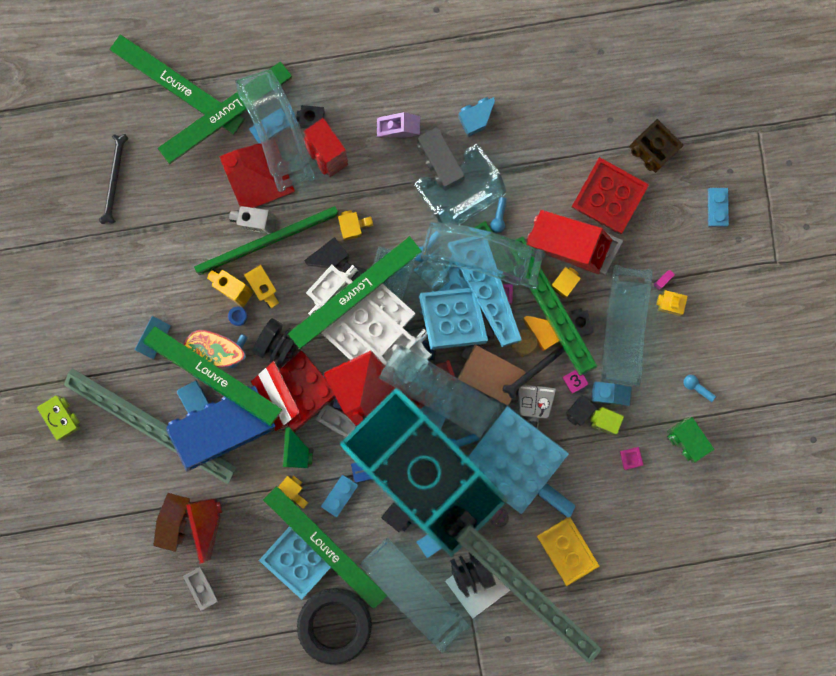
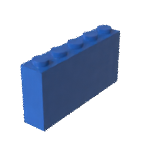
[166,386,275,472]

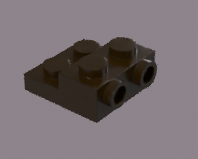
[629,119,684,173]

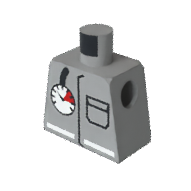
[229,206,277,235]
[518,385,556,429]

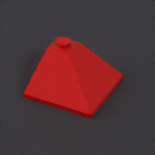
[219,139,295,208]
[324,350,406,426]
[186,498,223,563]

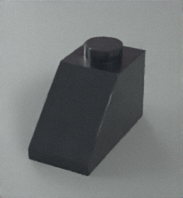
[304,237,349,269]

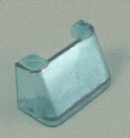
[413,144,506,231]

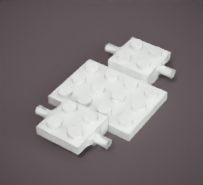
[306,265,432,384]

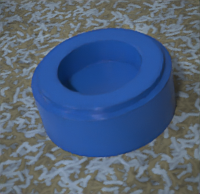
[228,306,248,326]

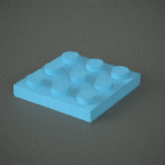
[419,288,488,350]
[259,526,331,600]

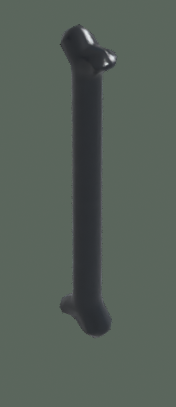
[99,134,128,224]
[503,345,565,399]

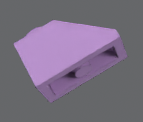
[377,112,420,137]

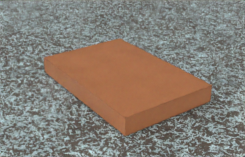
[458,345,526,405]

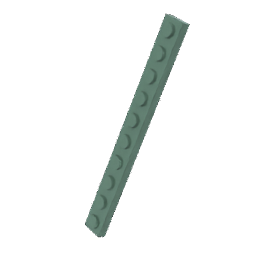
[64,369,237,484]
[455,524,602,664]

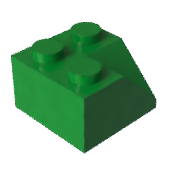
[667,417,714,463]

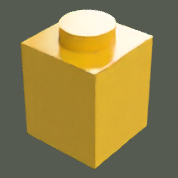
[551,267,581,298]

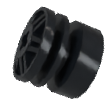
[252,318,297,369]
[450,552,496,598]

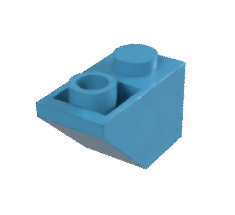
[458,97,495,137]

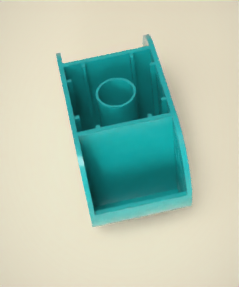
[339,388,508,557]

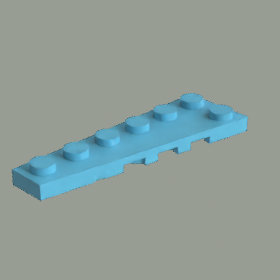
[448,233,522,347]

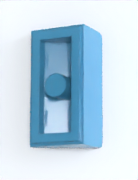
[135,316,171,360]
[176,380,209,413]
[538,483,575,517]

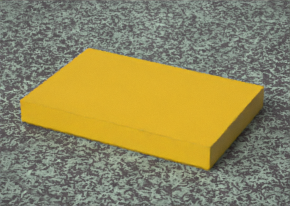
[537,517,600,586]

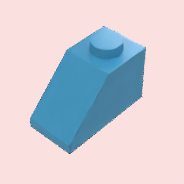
[591,382,631,406]

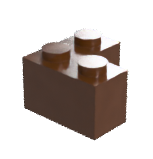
[153,493,190,552]

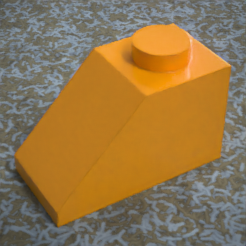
[522,316,559,351]

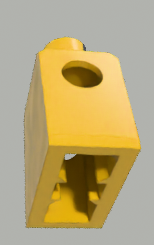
[244,265,279,309]
[207,269,254,308]

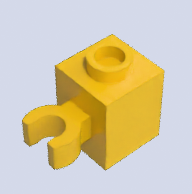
[338,210,373,241]
[656,290,688,316]
[279,475,309,509]

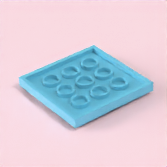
[468,406,569,514]

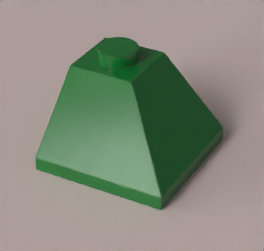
[283,428,313,469]

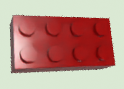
[303,118,348,177]

